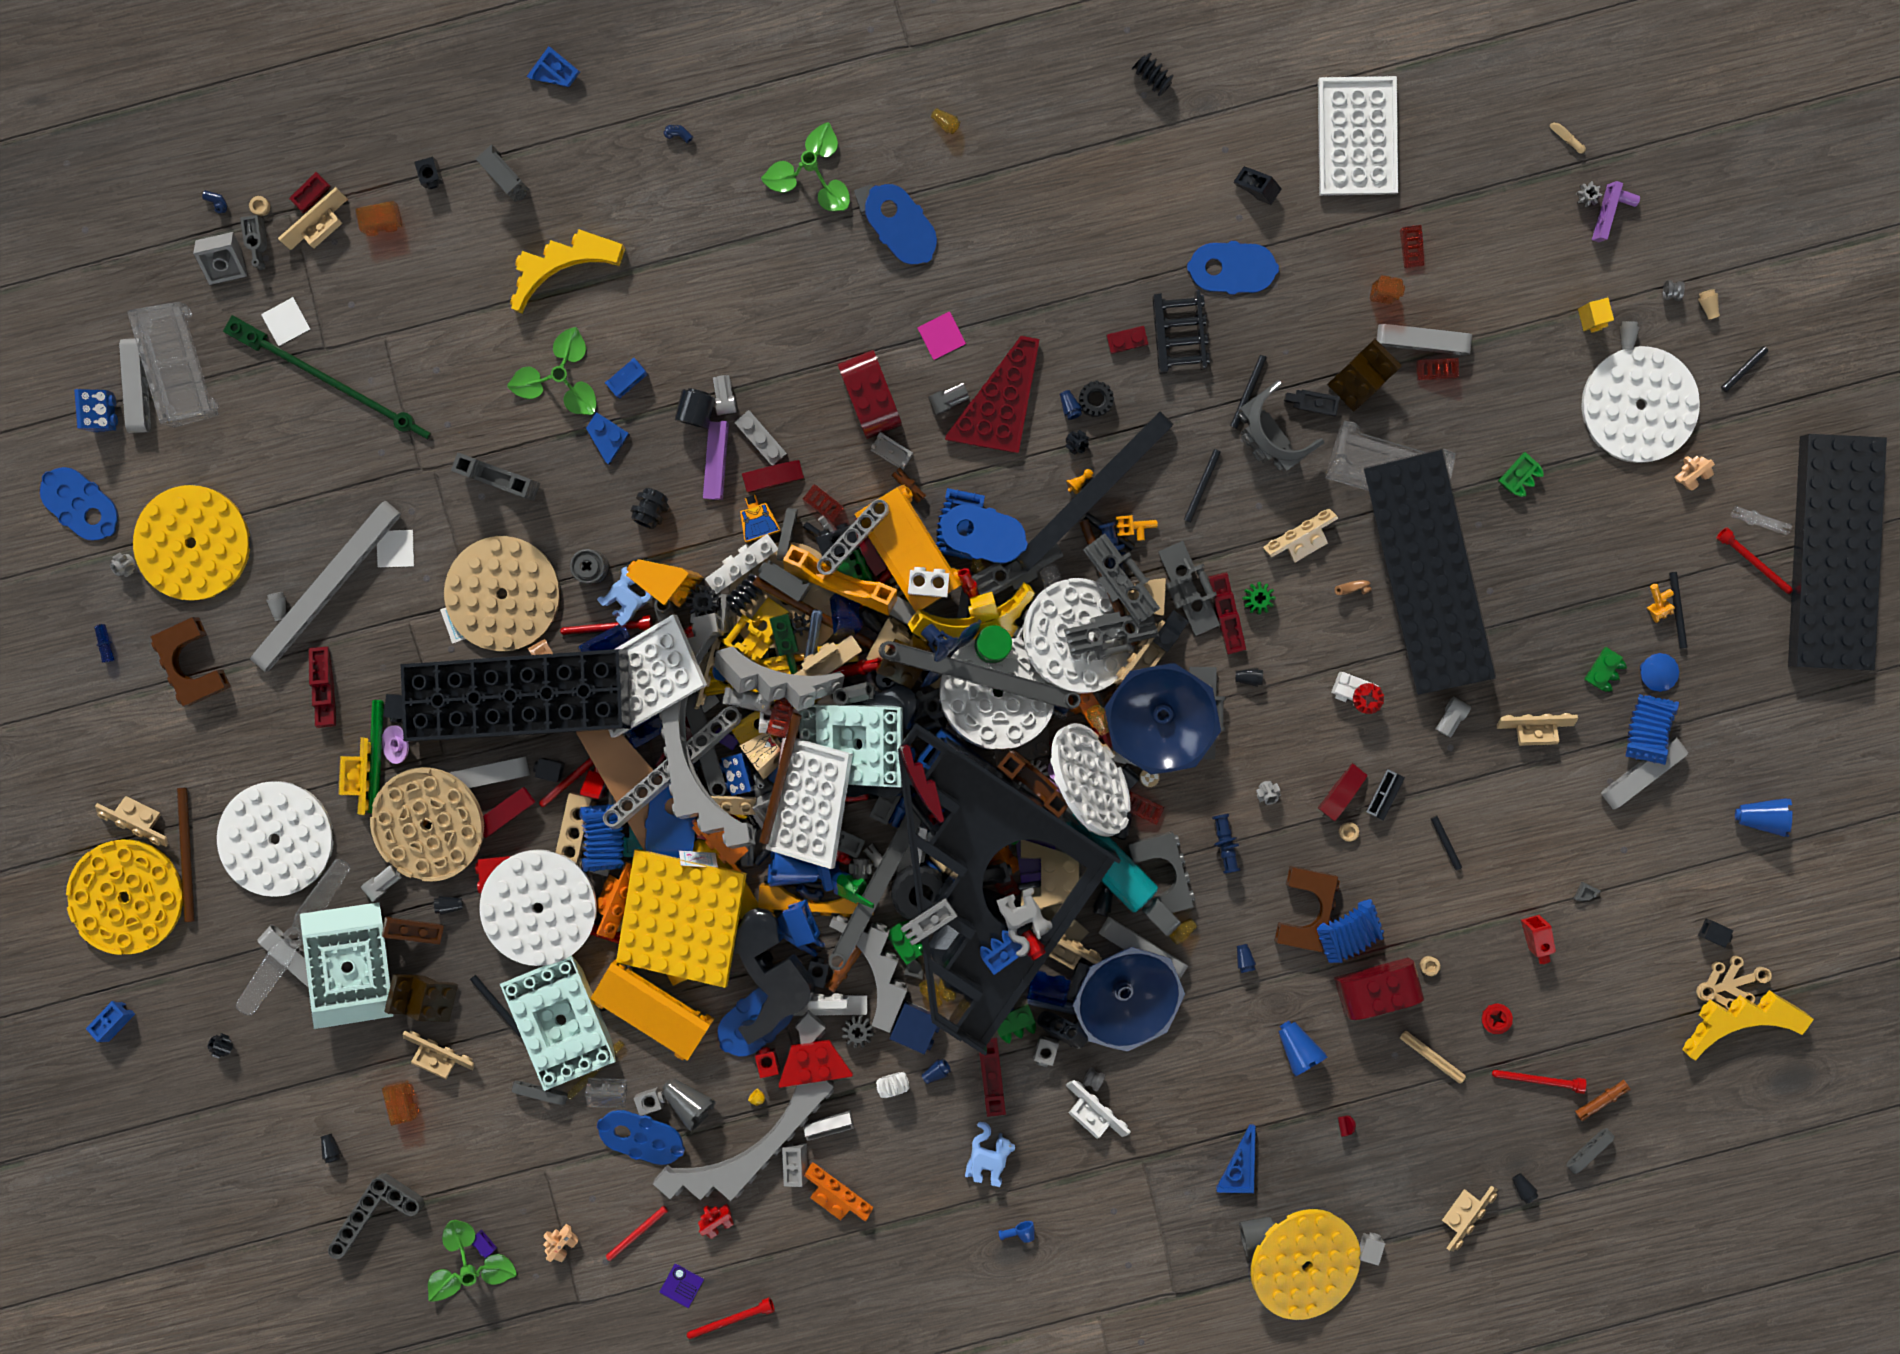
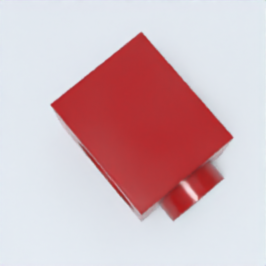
[755,1047,780,1078]

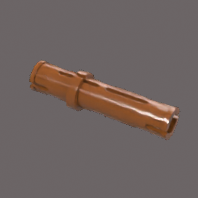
[825,945,862,993]
[1575,1080,1631,1122]

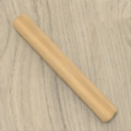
[1400,1031,1466,1084]

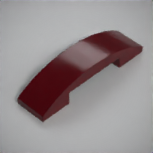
[979,1037,1006,1117]

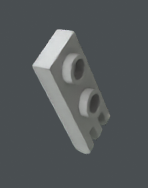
[901,898,957,945]

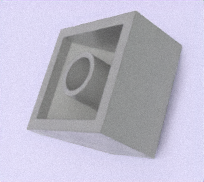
[193,232,247,285]

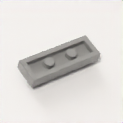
[734,410,787,465]

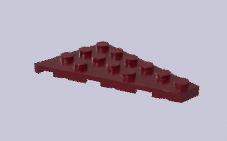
[945,336,1040,454]

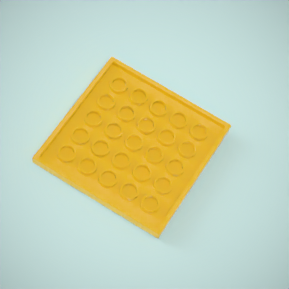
[616,849,747,988]

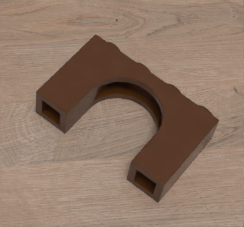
[150,617,231,706]
[997,750,1069,818]
[1274,866,1340,952]

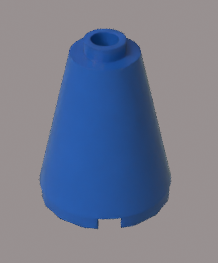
[1735,798,1793,837]
[768,851,820,886]
[1278,1020,1328,1076]

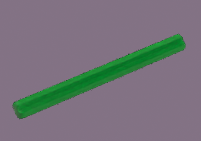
[367,700,384,814]

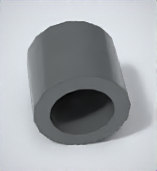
[570,549,610,585]
[1239,1216,1275,1257]

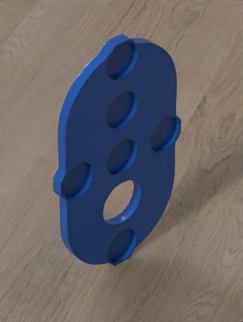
[865,184,937,264]
[1187,241,1279,295]
[40,467,118,540]
[940,504,1028,563]
[644,786,696,858]
[718,987,794,1056]
[597,1110,685,1165]

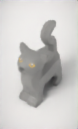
[722,687,790,715]
[997,887,1052,957]

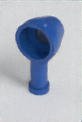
[999,1221,1035,1243]

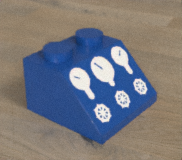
[74,389,118,432]
[719,752,754,796]

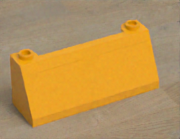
[855,484,962,612]
[626,559,704,608]
[590,958,715,1061]

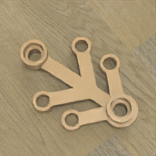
[1696,956,1772,1010]

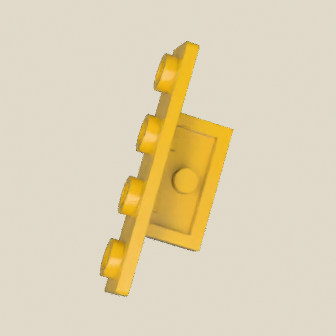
[339,737,371,815]

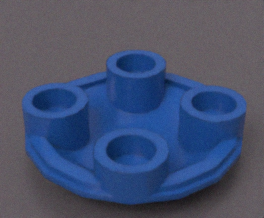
[1640,653,1679,692]

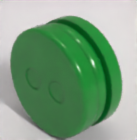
[974,625,1012,664]

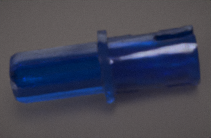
[94,624,115,663]

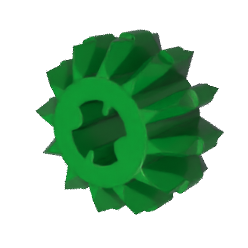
[1242,582,1276,615]

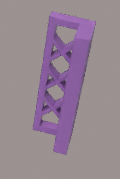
[703,421,729,500]

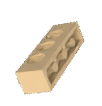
[555,792,596,869]

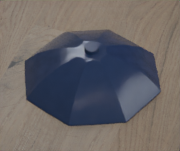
[1105,663,1221,775]
[1072,947,1185,1052]

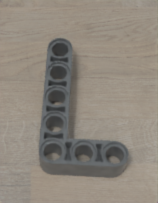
[328,1173,424,1259]

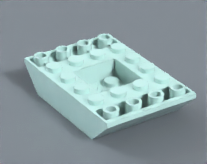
[799,704,903,787]
[300,902,393,1029]
[500,955,616,1091]

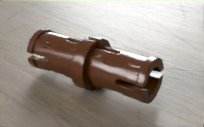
[891,467,926,504]

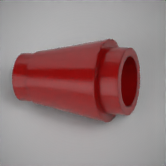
[1020,930,1046,960]

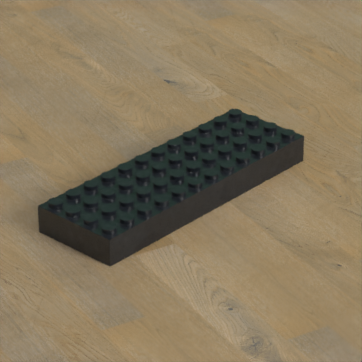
[1788,434,1887,670]
[1364,448,1496,695]
[400,649,631,742]

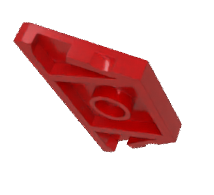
[779,1040,853,1088]

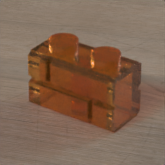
[355,201,402,236]
[1370,275,1405,305]
[382,1080,419,1126]

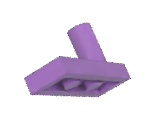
[1592,181,1640,242]

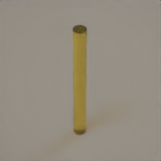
[567,1040,625,1100]

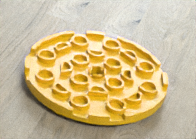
[133,485,250,600]
[66,839,183,955]
[1251,1209,1360,1320]

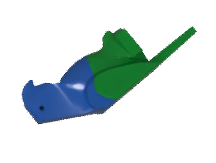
[829,861,874,909]

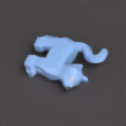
[597,567,653,626]
[965,1122,1015,1187]

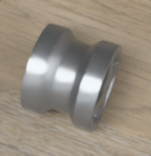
[1663,280,1685,301]
[1083,1067,1105,1092]

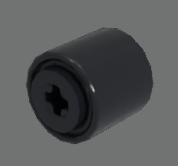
[675,388,716,429]

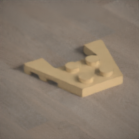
[1021,840,1079,910]

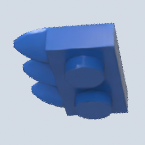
[980,930,1022,975]

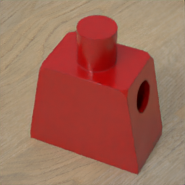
[1521,915,1556,964]

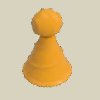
[1066,469,1093,494]

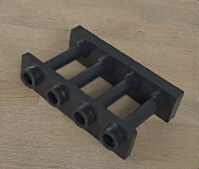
[1152,290,1210,374]

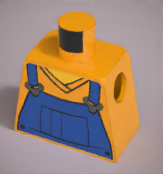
[740,495,782,543]

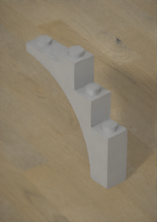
[714,646,844,711]
[829,915,908,1033]

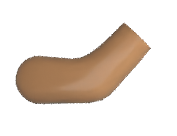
[1335,580,1372,595]

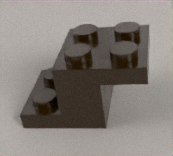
[1327,339,1402,412]
[876,636,937,689]
[994,725,1052,766]
[384,974,458,1022]

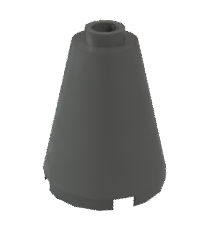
[662,1079,716,1132]

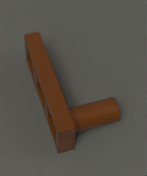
[381,917,444,945]

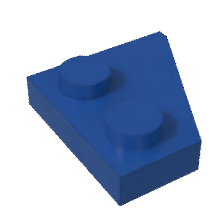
[527,46,580,87]
[586,412,629,465]

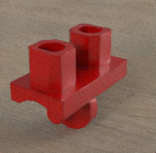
[698,1203,734,1239]

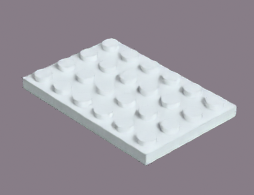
[1318,76,1398,196]
[608,614,707,738]
[766,736,853,869]

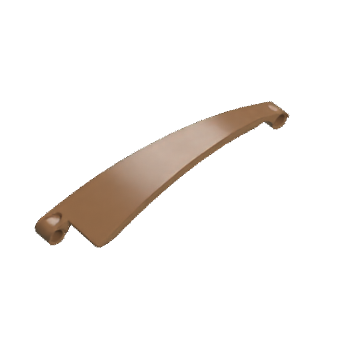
[528,639,674,851]

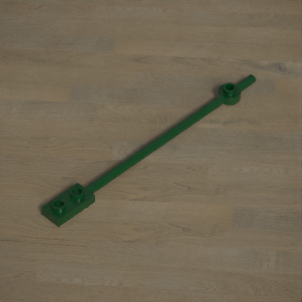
[223,315,431,440]
[769,613,799,675]

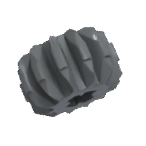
[842,1015,874,1048]

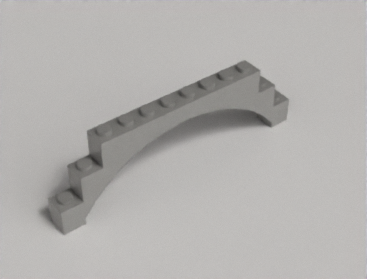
[659,613,755,849]
[653,1010,834,1201]

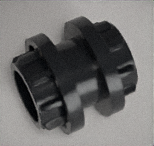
[630,488,669,529]

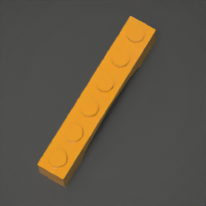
[783,545,897,616]
[758,883,874,917]

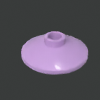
[382,725,409,764]

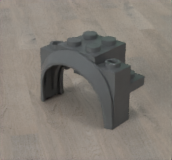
[1238,380,1325,472]

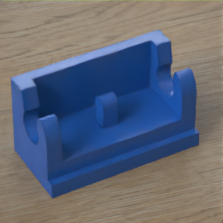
[605,358,648,399]
[782,900,820,947]
[86,1001,135,1042]

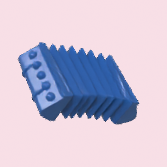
[936,488,985,560]
[1626,694,1679,765]
[579,804,625,872]
[1317,899,1384,963]

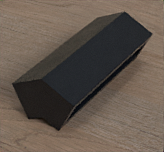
[1366,769,1405,821]

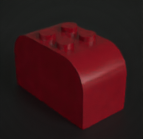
[837,350,902,439]
[1334,957,1424,1020]

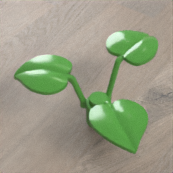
[761,122,850,211]
[507,327,596,415]
[428,1220,517,1302]

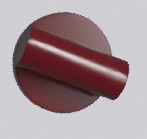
[1338,1115,1356,1137]

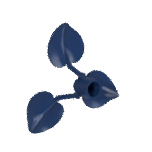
[920,619,981,688]

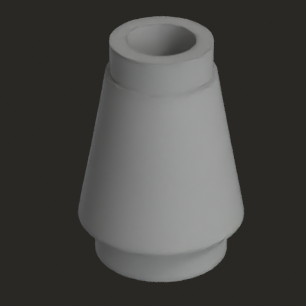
[1619,321,1639,349]
[266,592,286,621]

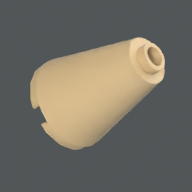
[866,617,915,660]

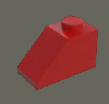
[580,767,607,799]

